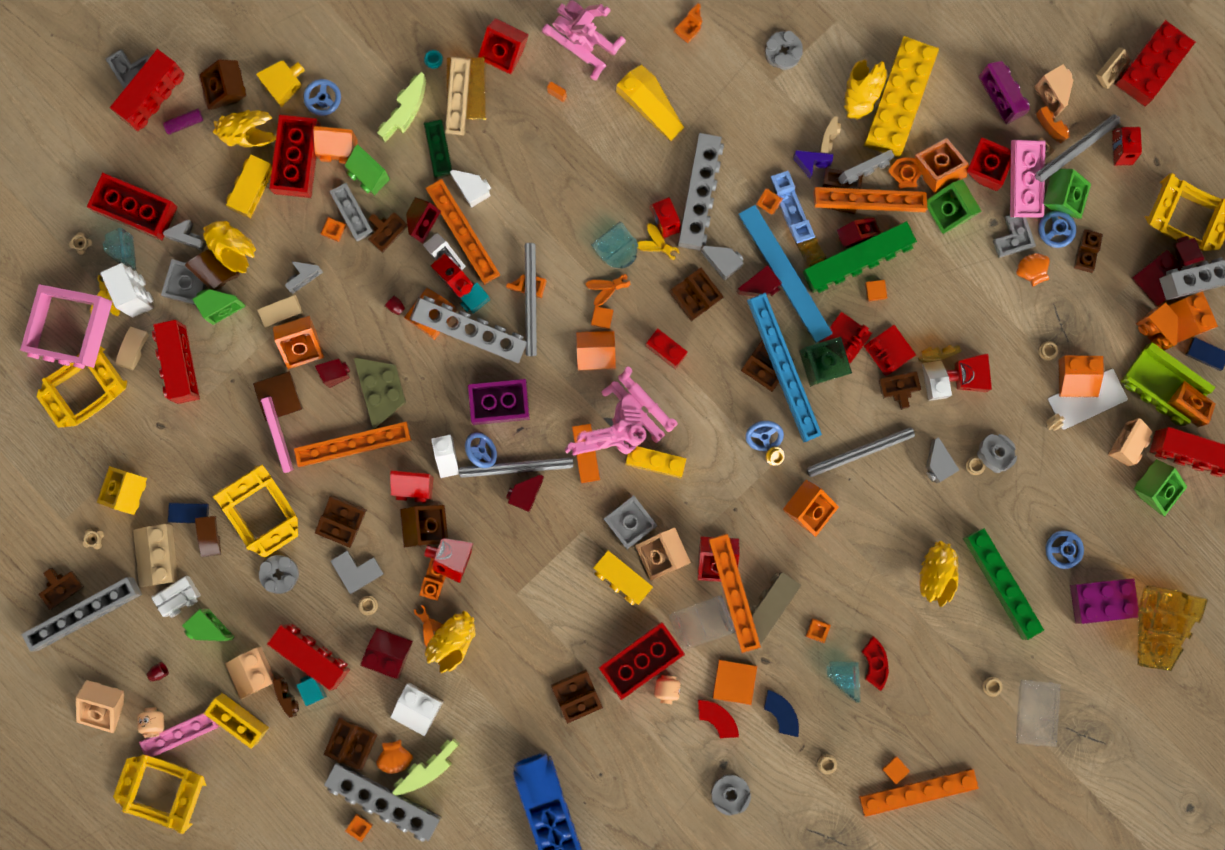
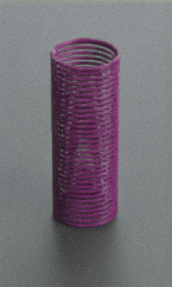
[163,108,204,135]

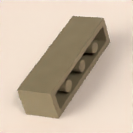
[750,572,801,650]

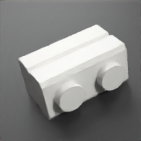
[152,576,201,618]

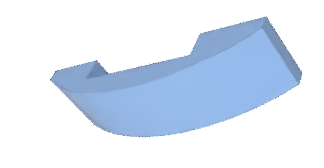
[771,171,815,243]

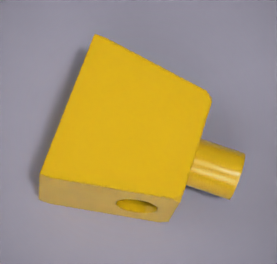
[256,60,305,107]

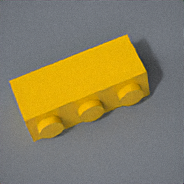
[226,155,272,219]
[625,446,687,479]
[593,550,653,605]
[204,693,269,749]

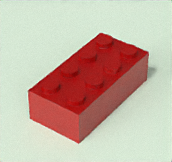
[1115,20,1196,107]
[109,49,185,132]
[269,115,321,198]
[87,172,178,241]
[152,320,200,404]
[1149,427,1225,477]
[599,622,685,700]
[267,624,350,691]

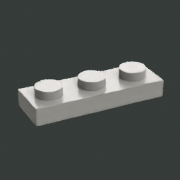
[838,150,894,185]
[329,183,373,242]

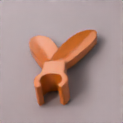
[585,274,631,307]
[414,605,443,647]

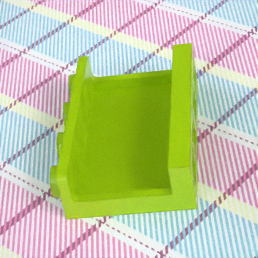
[1121,342,1215,426]

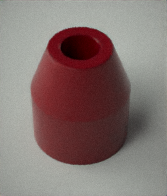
[384,295,405,315]
[146,662,169,682]

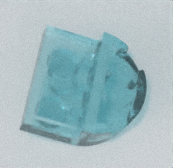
[591,222,638,268]

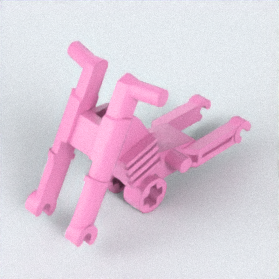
[542,0,626,81]
[565,367,678,456]

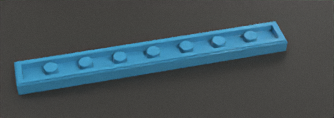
[738,205,833,344]
[747,293,822,442]

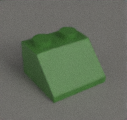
[345,144,390,196]
[1043,169,1091,219]
[927,179,982,234]
[193,289,246,325]
[1134,459,1187,517]
[182,609,235,641]

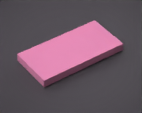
[1010,140,1045,217]

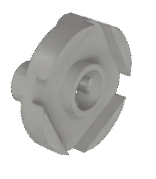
[765,31,803,70]
[977,434,1017,473]
[259,555,299,594]
[711,775,751,815]

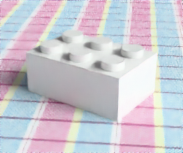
[100,263,153,318]

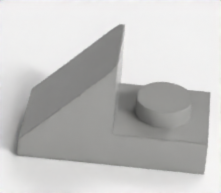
[163,220,206,251]
[285,261,323,294]

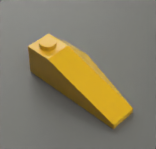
[616,65,684,141]

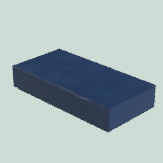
[1186,337,1225,371]
[168,503,209,523]

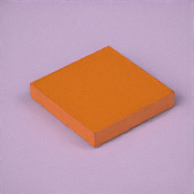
[713,660,757,705]

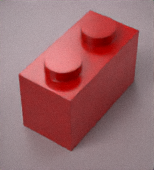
[645,328,688,370]

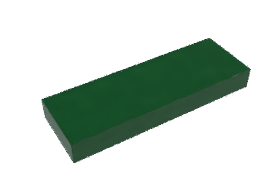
[424,119,452,178]

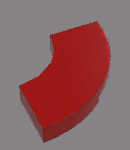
[861,636,889,691]
[698,700,739,739]

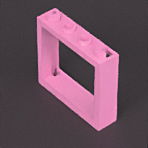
[20,284,112,369]

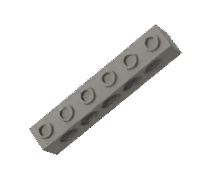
[678,133,724,251]
[1159,257,1225,300]
[410,296,527,363]
[22,577,142,652]
[324,762,442,842]

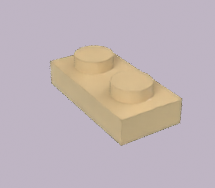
[1096,47,1131,89]

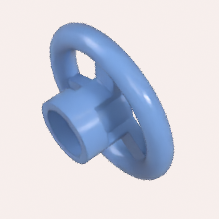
[303,79,341,116]
[1039,211,1076,248]
[745,421,784,451]
[465,432,497,468]
[1046,530,1084,569]

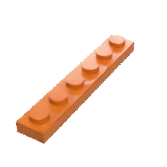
[426,179,500,285]
[813,187,928,212]
[294,422,411,468]
[709,534,761,653]
[859,769,979,817]

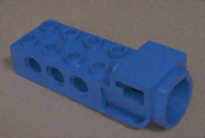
[513,753,582,850]

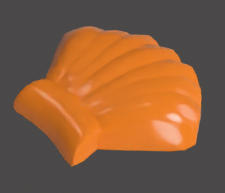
[889,157,922,189]
[1016,253,1050,287]
[376,740,413,774]

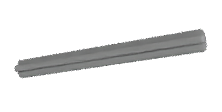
[1035,114,1120,182]
[525,243,537,356]
[807,427,915,477]
[459,458,573,478]

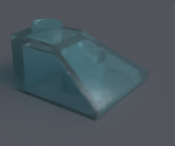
[103,228,137,272]
[826,661,860,702]

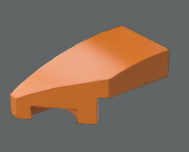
[674,3,702,43]
[506,274,547,298]

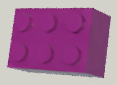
[468,379,530,425]
[1070,578,1140,624]

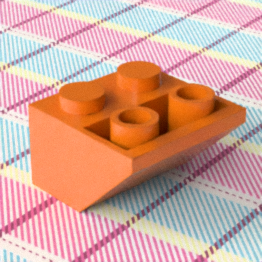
[1136,302,1178,351]

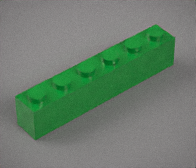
[803,221,917,293]
[963,528,1045,640]

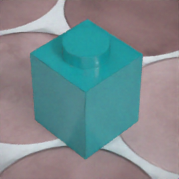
[460,282,490,314]
[296,675,327,706]

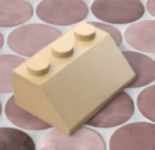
[133,524,178,588]

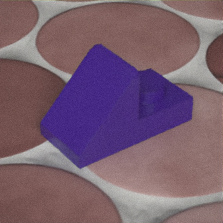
[793,150,833,178]

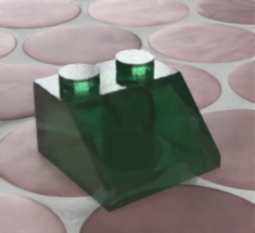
[799,337,852,387]

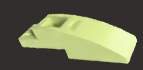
[377,72,426,142]
[392,738,460,795]

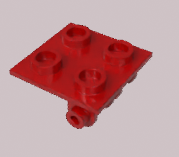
[820,311,872,364]
[864,325,916,377]

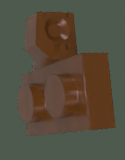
[368,212,408,253]
[879,371,921,410]
[39,568,84,610]

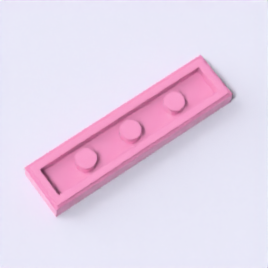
[261,397,294,473]
[139,712,220,757]

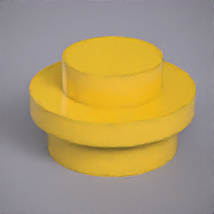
[765,446,784,466]

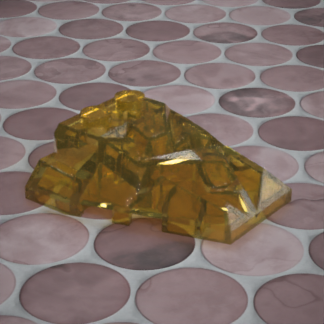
[1138,585,1208,671]

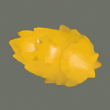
[844,59,887,120]
[213,110,276,148]
[203,221,256,273]
[919,541,959,607]
[425,611,476,673]

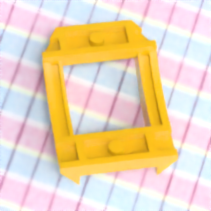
[1145,173,1225,251]
[36,346,127,428]
[213,464,298,557]
[113,755,207,834]

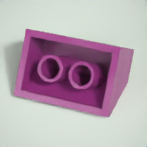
[979,61,1030,125]

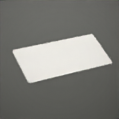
[1048,369,1128,430]

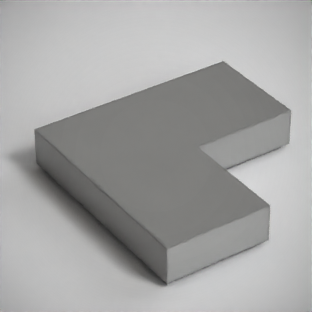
[106,49,149,89]
[993,215,1036,258]
[331,551,384,594]

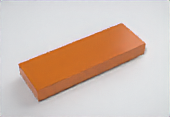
[572,424,600,484]

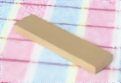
[445,56,471,135]

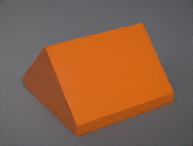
[576,331,616,370]
[1167,381,1216,427]

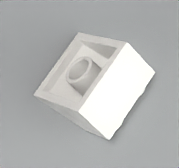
[391,683,444,736]

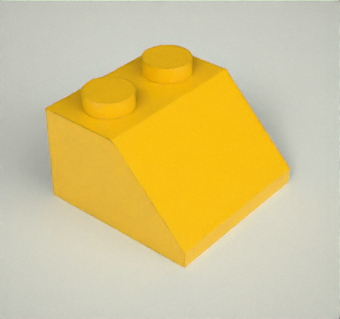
[96,466,147,515]

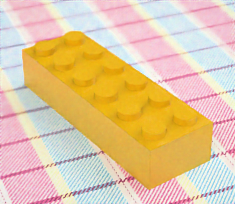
[863,36,939,158]

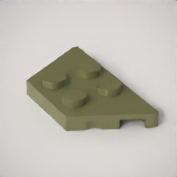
[354,358,406,429]

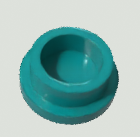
[424,50,443,69]

